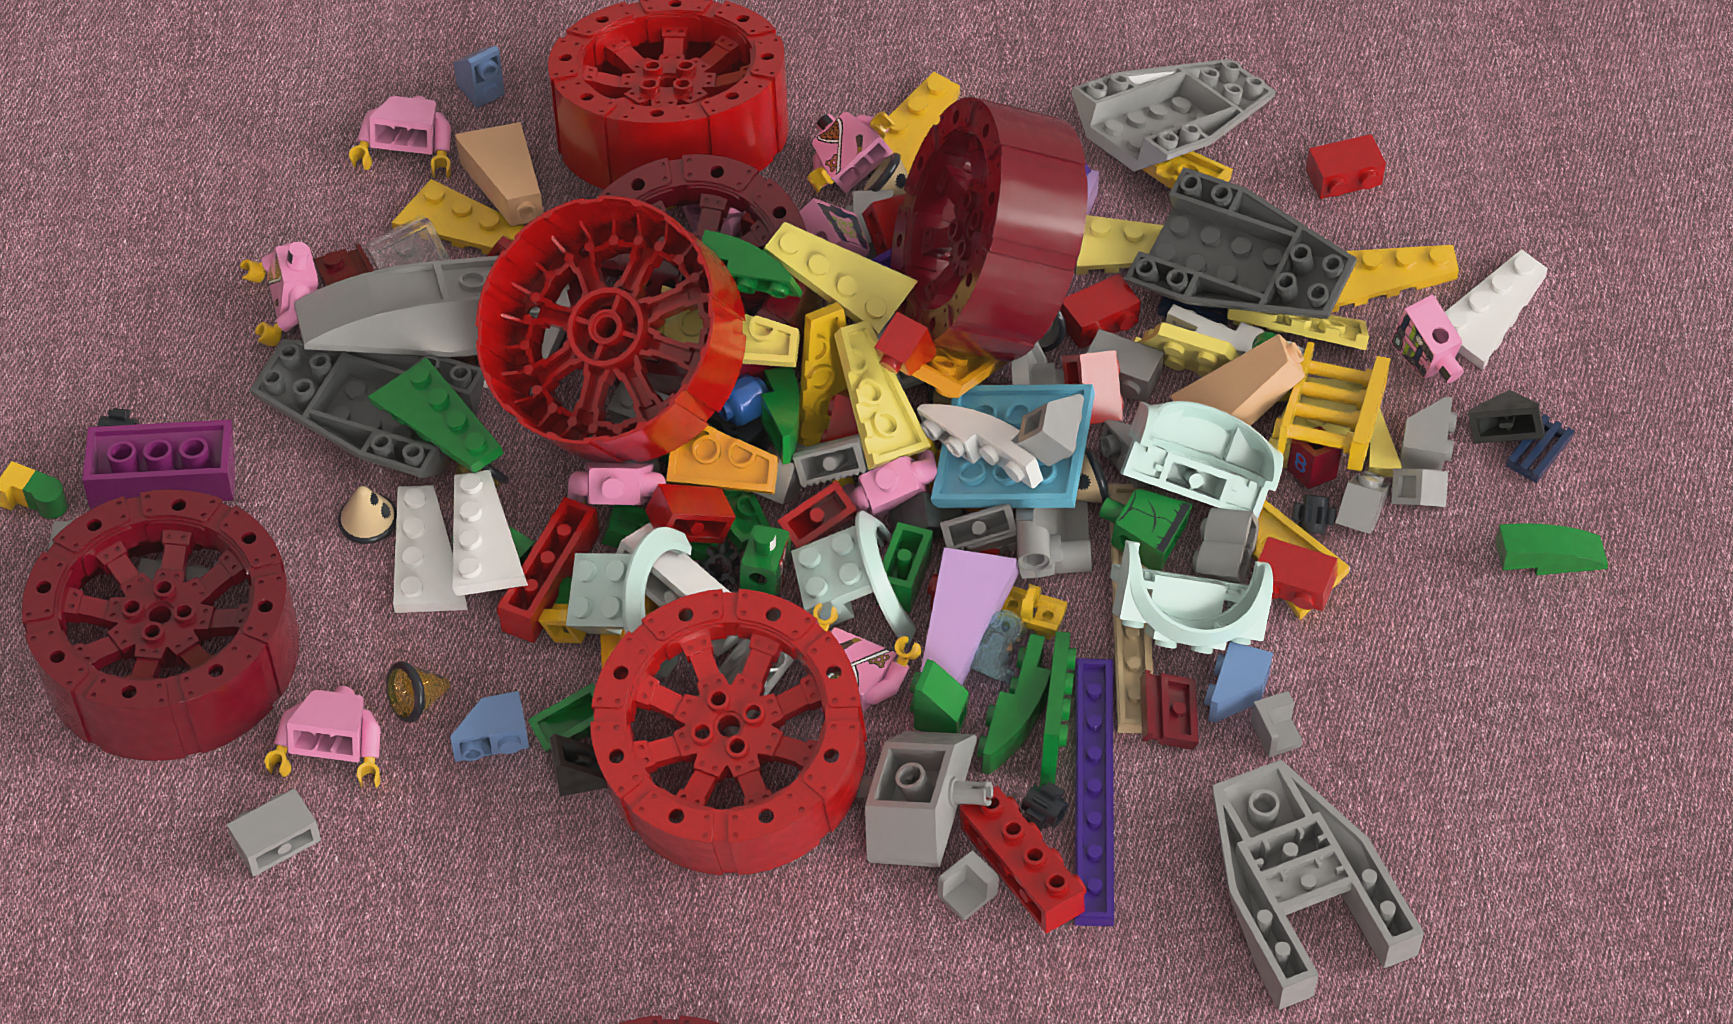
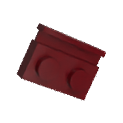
[313,244,374,287]
[1140,670,1199,750]

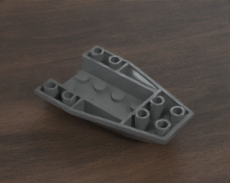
[1124,167,1357,319]
[250,339,485,478]

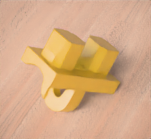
[996,584,1068,640]

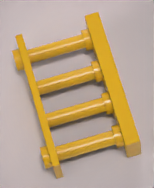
[1273,342,1391,472]

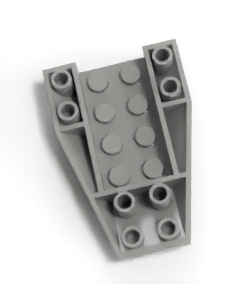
[1072,59,1276,172]
[294,256,498,357]

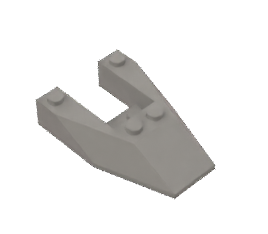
[1212,760,1424,1010]

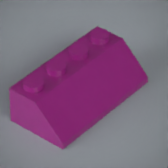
[82,419,235,509]

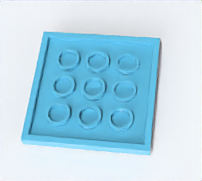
[931,384,1095,508]

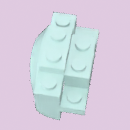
[1120,401,1283,519]
[1110,540,1273,654]

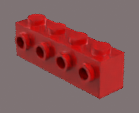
[497,497,600,643]
[959,786,1086,934]

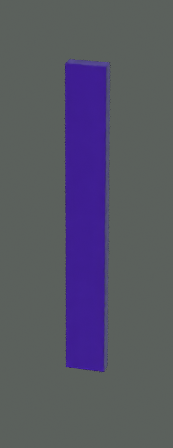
[1075,658,1114,927]

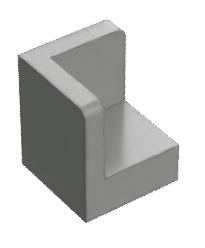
[1391,468,1448,507]
[1251,691,1302,757]
[938,850,999,920]

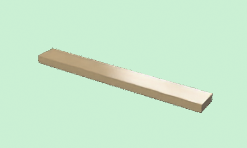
[1108,483,1153,733]

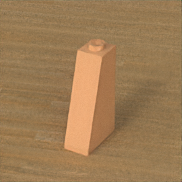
[455,122,543,226]
[1171,334,1305,426]

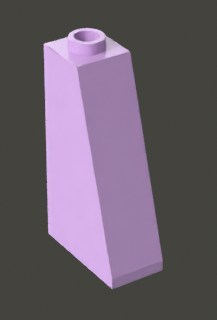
[920,547,1020,686]

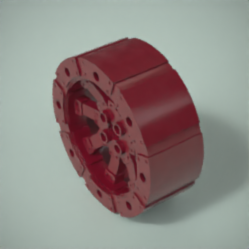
[890,97,1088,362]
[567,154,821,396]
[22,489,300,761]

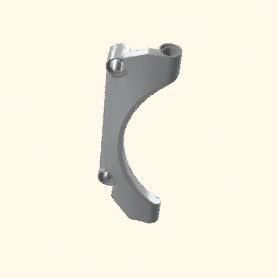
[1011,341,1092,579]

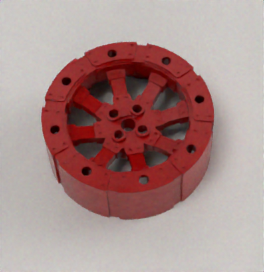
[548,0,789,190]
[475,195,746,463]
[590,589,867,875]

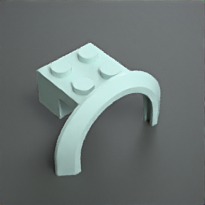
[791,511,916,647]
[566,527,692,677]

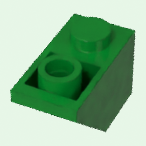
[909,659,969,733]

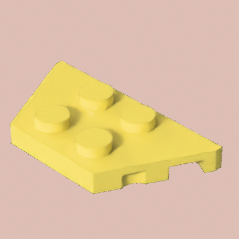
[1133,322,1240,377]

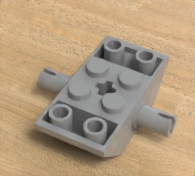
[856,731,993,867]

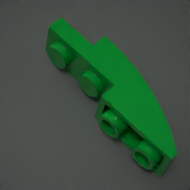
[701,230,803,299]
[977,634,1051,774]

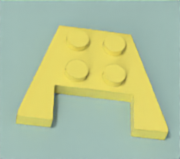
[1268,377,1402,477]

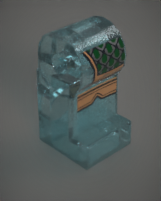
[970,610,1026,685]

